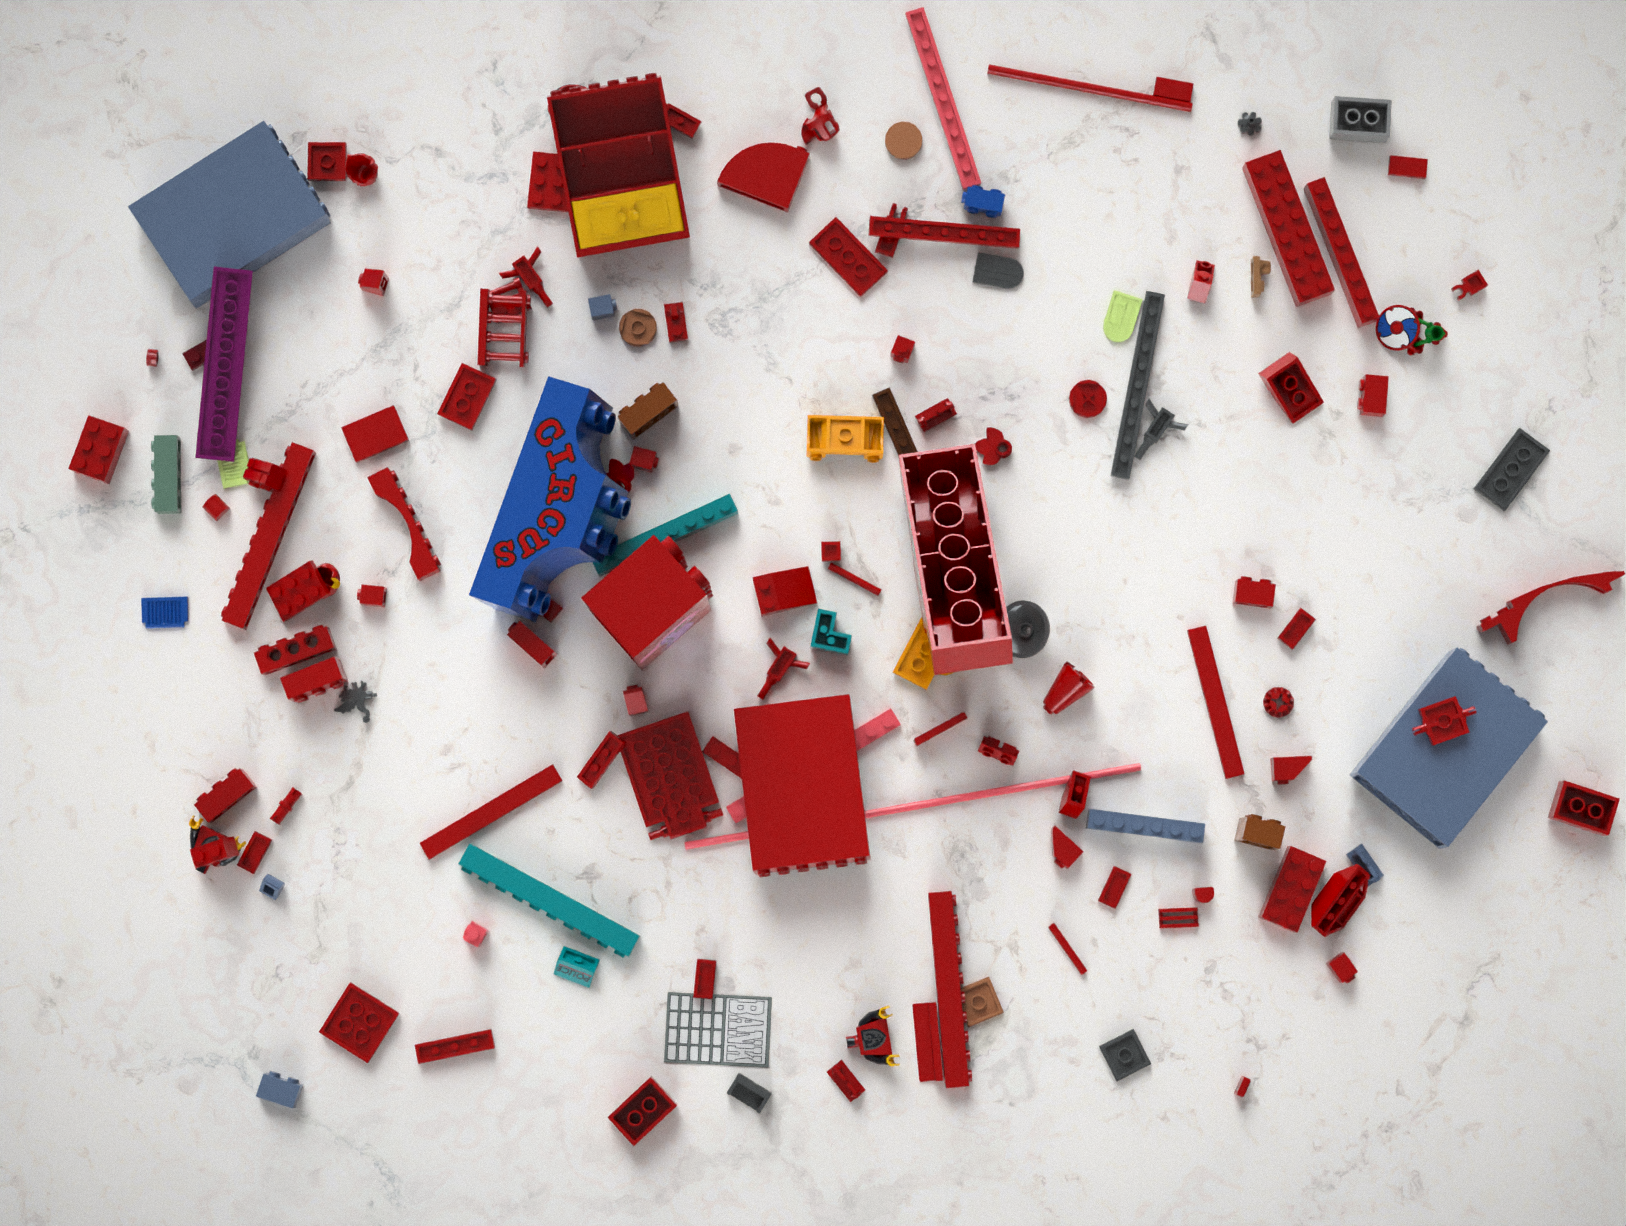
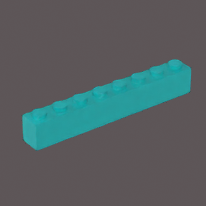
[592,494,738,577]

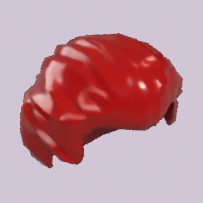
[345,153,378,187]

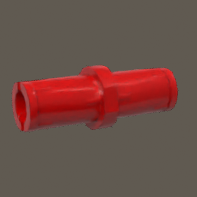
[270,787,302,825]

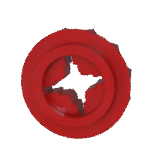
[1263,687,1294,718]

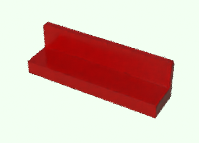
[912,1002,943,1082]

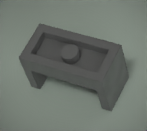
[727,1073,772,1114]

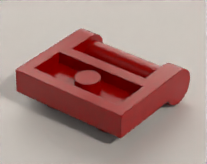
[489,277,532,324]

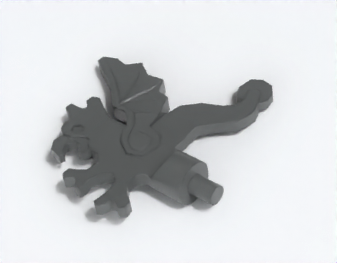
[334,680,377,723]

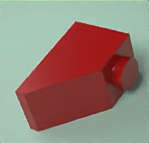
[358,269,389,297]
[1270,756,1312,785]
[1059,770,1091,819]
[1051,826,1084,869]

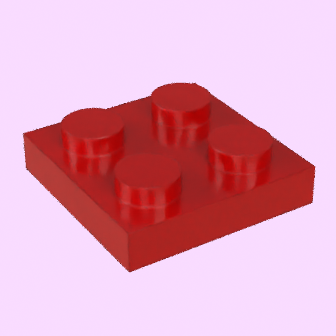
[307,142,347,181]

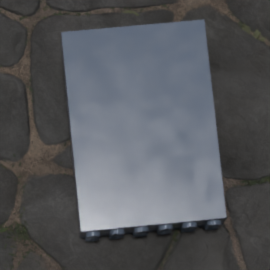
[127,121,331,309]
[1349,647,1548,849]

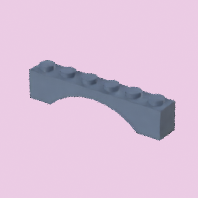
[1086,809,1205,843]

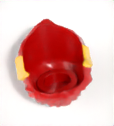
[317,563,340,599]

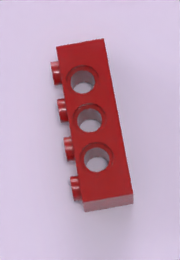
[254,625,337,676]

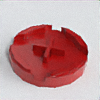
[1069,380,1107,418]

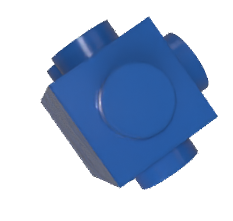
[961,185,1005,218]

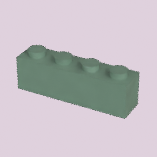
[151,435,181,514]

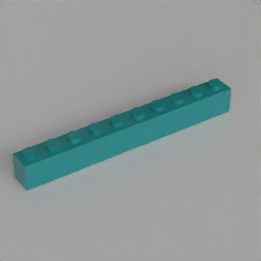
[458,844,640,958]

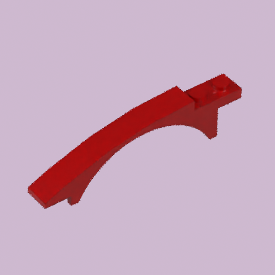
[1476,571,1625,645]

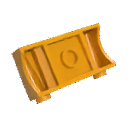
[806,415,884,463]

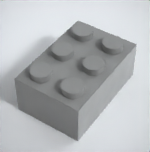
[1329,96,1392,143]

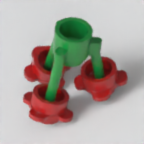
[1407,307,1448,356]

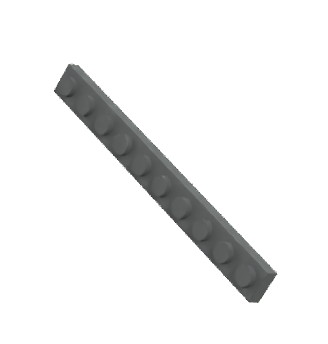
[1110,291,1165,480]

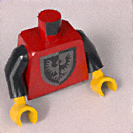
[189,815,246,874]
[846,1005,900,1066]

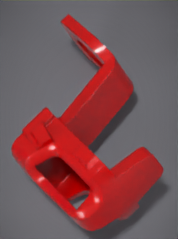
[805,87,840,141]

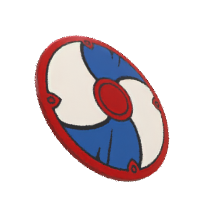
[1375,305,1420,351]

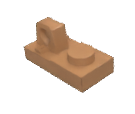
[1251,256,1271,298]

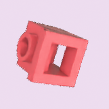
[463,921,489,947]

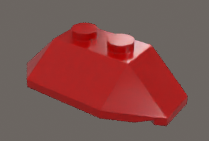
[1311,864,1370,937]

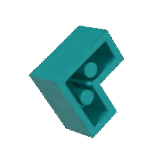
[810,609,852,656]

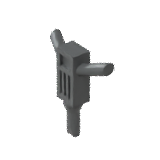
[1134,399,1189,460]

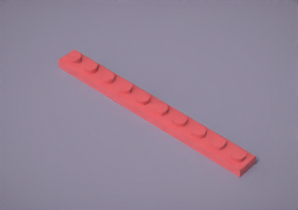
[905,7,981,190]
[726,709,901,823]

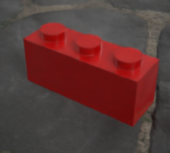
[194,768,257,823]

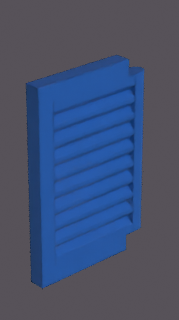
[141,596,188,629]

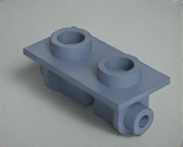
[1346,843,1384,886]

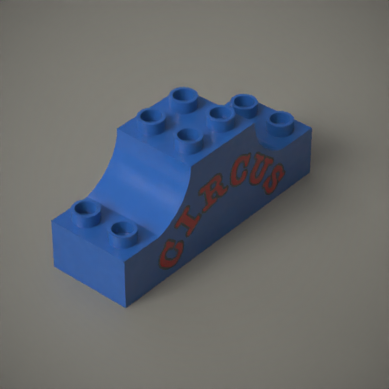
[469,376,631,623]

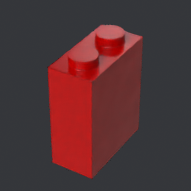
[507,621,557,669]

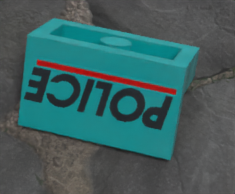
[553,946,600,988]

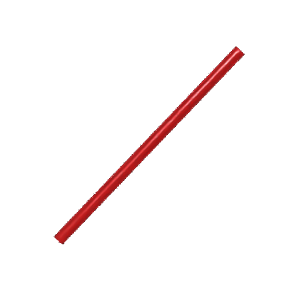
[987,64,1193,112]

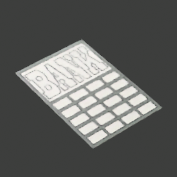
[664,992,772,1067]

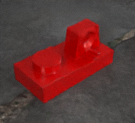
[664,302,688,343]

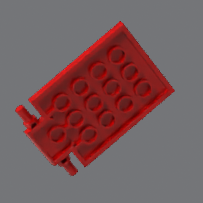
[617,711,723,840]

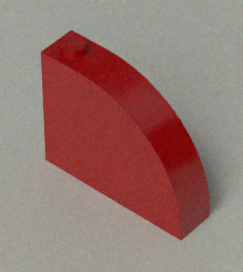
[717,142,810,213]

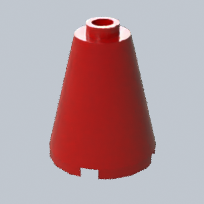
[1043,661,1095,715]

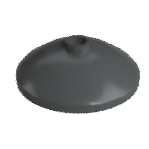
[1006,600,1050,658]

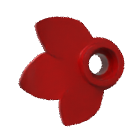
[975,427,1012,465]
[606,458,635,492]

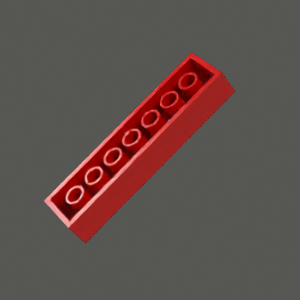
[1242,150,1335,307]

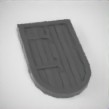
[972,252,1024,288]

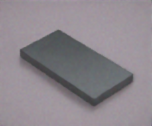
[1473,428,1550,511]

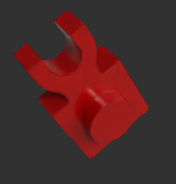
[1451,269,1488,301]

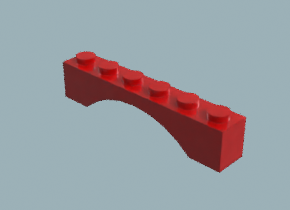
[367,467,441,581]

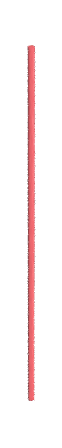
[684,763,1141,850]

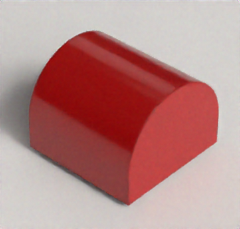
[202,494,230,521]
[1192,887,1214,903]

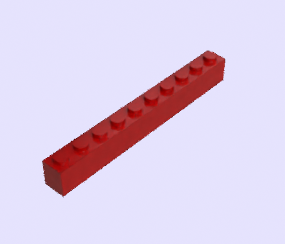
[221,442,316,630]
[928,891,972,1088]

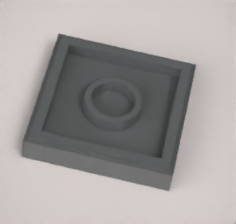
[1099,1029,1151,1081]

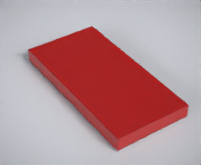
[809,217,888,297]

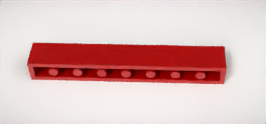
[1303,177,1380,328]

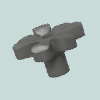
[1237,112,1262,136]

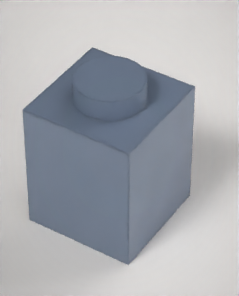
[588,294,617,320]

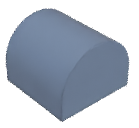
[259,874,285,900]

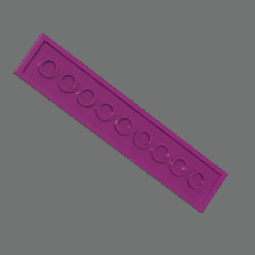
[195,266,253,462]

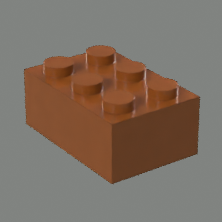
[617,382,679,440]
[1234,814,1286,850]

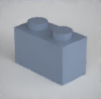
[256,1071,303,1108]

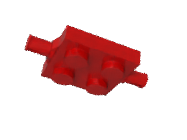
[1412,696,1477,746]

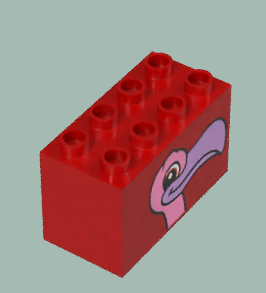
[581,535,713,670]

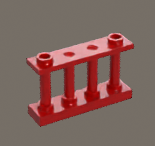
[477,288,531,367]

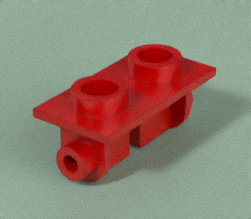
[915,398,957,432]
[978,736,1020,766]
[827,1060,865,1102]

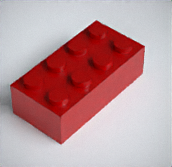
[1258,846,1327,933]

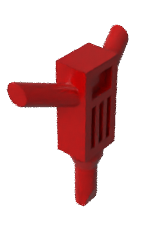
[499,246,553,308]
[757,638,810,700]

